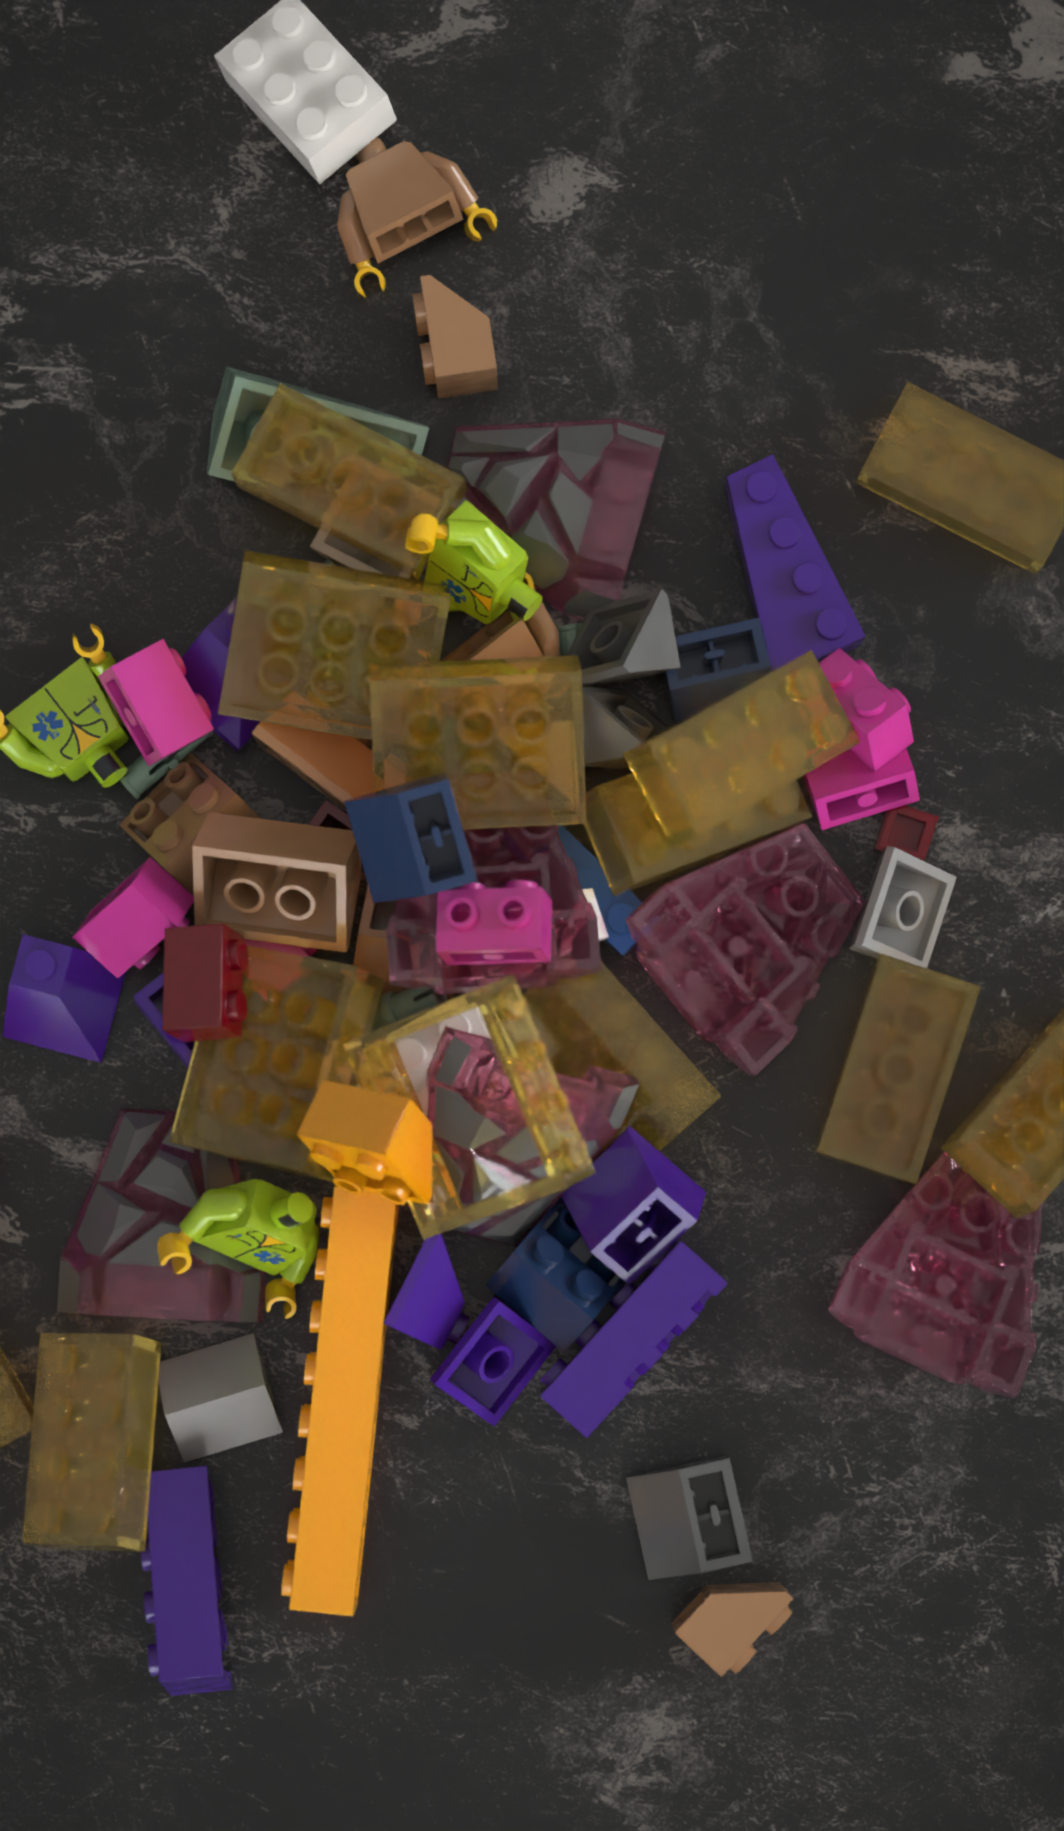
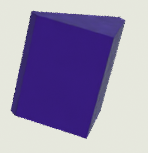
[429,1296,556,1427]

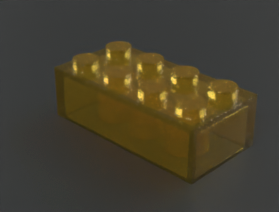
[856,381,1064,575]
[231,383,467,580]
[622,650,860,846]
[575,722,812,897]
[813,954,981,1185]
[941,1008,1064,1218]
[22,1333,161,1552]

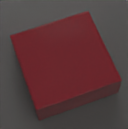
[873,805,939,861]

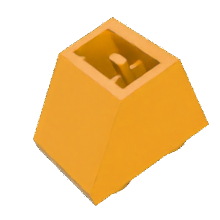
[297,1080,432,1205]

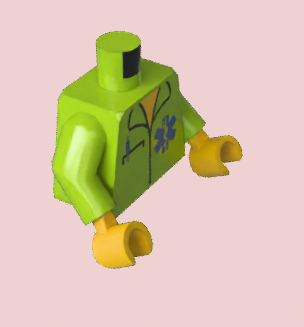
[394,500,543,625]
[0,624,129,788]
[157,1179,320,1319]

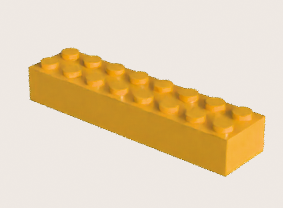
[281,1187,399,1616]

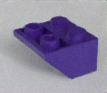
[561,1126,706,1285]

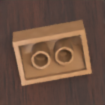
[252,691,414,812]
[192,812,361,953]

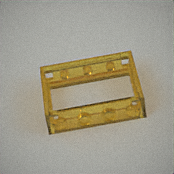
[342,974,596,1240]

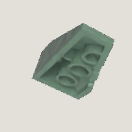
[207,366,429,487]

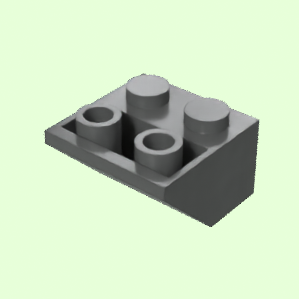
[626,1455,753,1580]

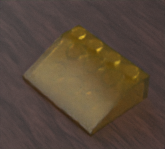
[218,550,451,749]
[368,655,586,829]
[169,945,384,1182]
[494,953,721,1173]

